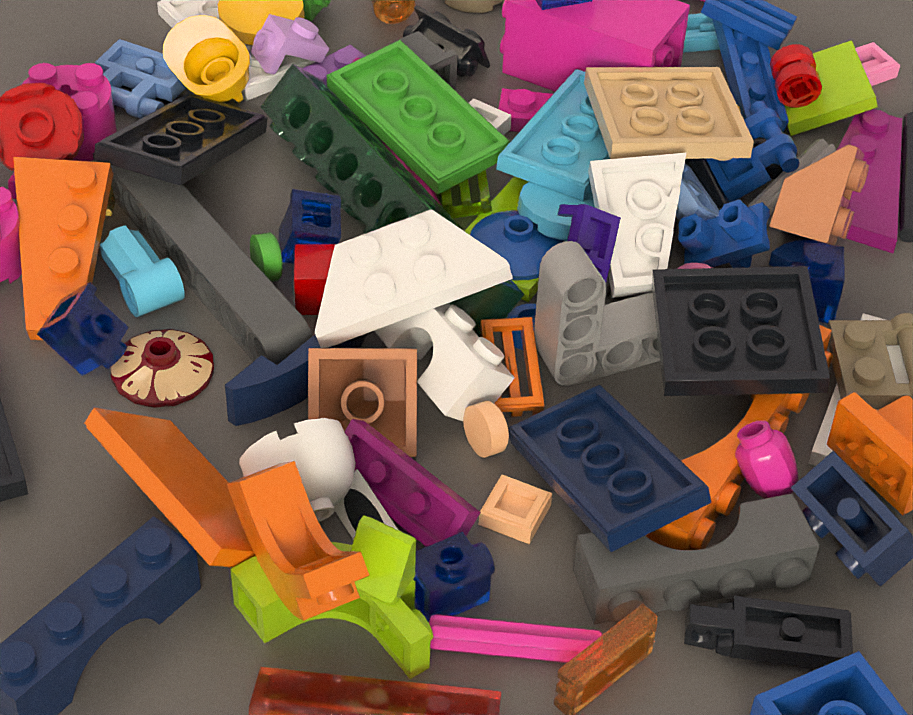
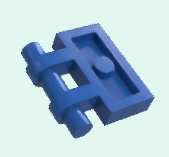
[706,101,800,202]

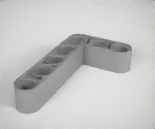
[534,241,660,386]

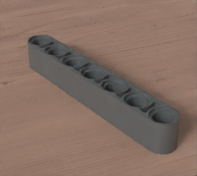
[109,165,312,365]

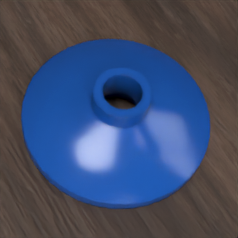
[470,210,566,280]

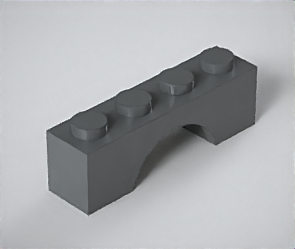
[573,493,820,625]

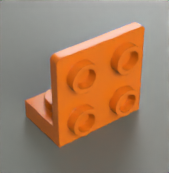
[827,392,913,515]

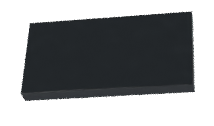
[94,93,268,186]

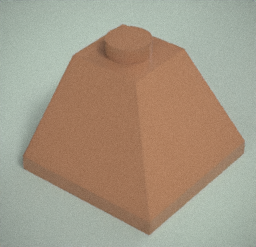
[308,348,417,457]

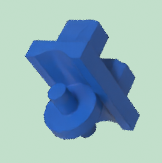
[678,199,770,268]

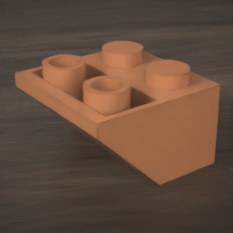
[769,144,870,246]

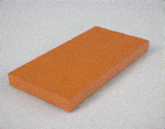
[84,407,255,567]

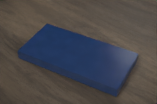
[508,385,712,552]

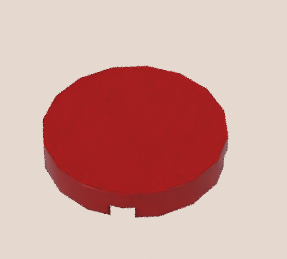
[0,83,84,172]

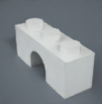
[374,303,515,421]

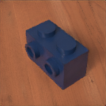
[791,450,913,587]

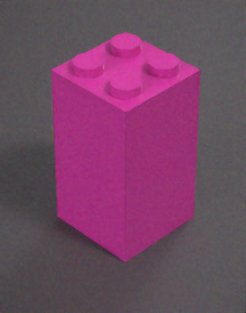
[500,0,690,92]

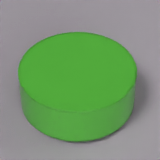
[250,232,283,282]

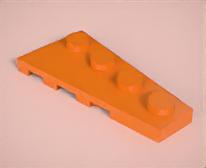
[13,157,113,343]

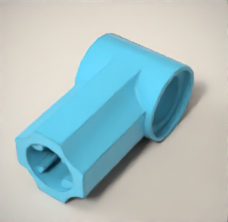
[100,225,185,317]

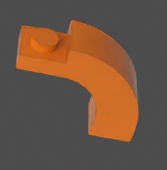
[226,461,369,621]

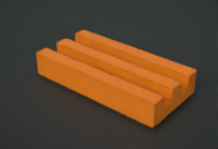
[480,317,544,417]

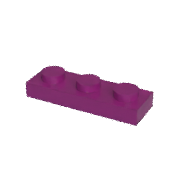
[345,419,481,559]

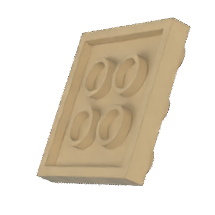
[584,67,754,161]

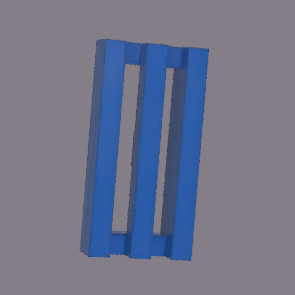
[701,0,797,50]

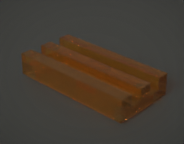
[554,603,658,715]

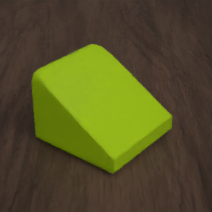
[351,515,416,605]

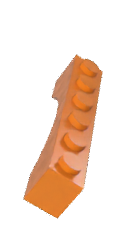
[645,325,833,550]

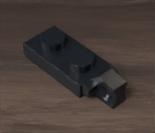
[684,595,853,669]

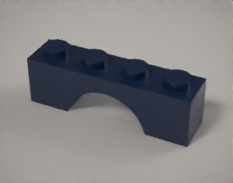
[0,516,201,715]

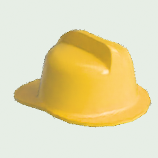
[163,15,250,103]

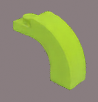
[230,542,433,679]

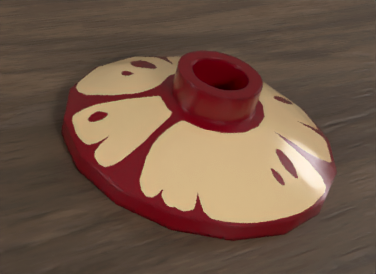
[111,329,214,408]

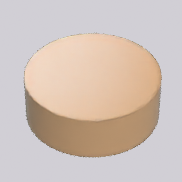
[463,401,509,458]

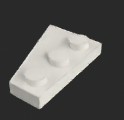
[588,153,686,298]

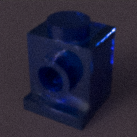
[278,189,341,264]
[790,242,845,323]
[37,282,129,376]
[413,532,495,622]

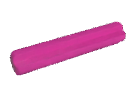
[429,614,603,666]

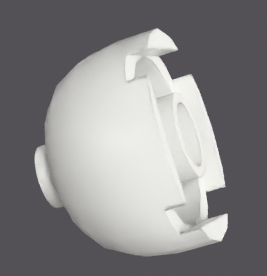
[239,418,355,522]

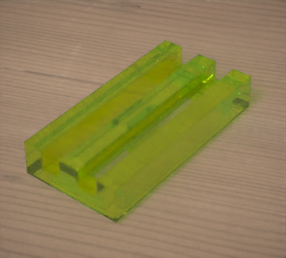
[441,170,492,219]

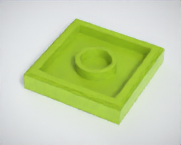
[784,40,878,136]

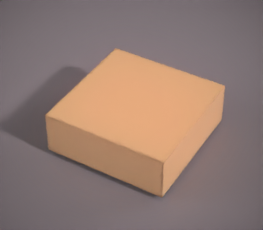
[478,475,552,544]

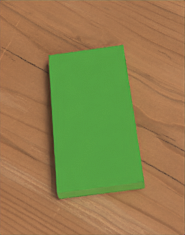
[327,40,510,195]

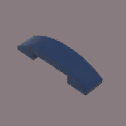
[225,333,368,426]

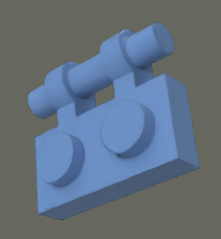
[95,39,186,119]

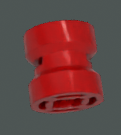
[770,44,822,108]

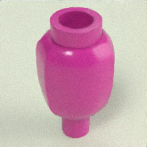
[735,421,799,499]

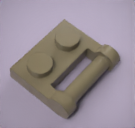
[827,313,913,409]

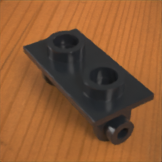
[403,5,491,77]

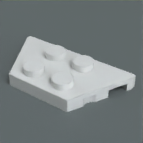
[315,209,513,348]

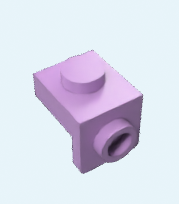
[251,14,329,75]

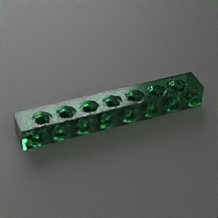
[260,64,525,337]

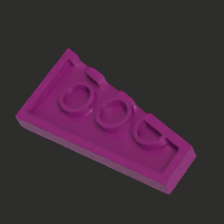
[836,109,902,253]

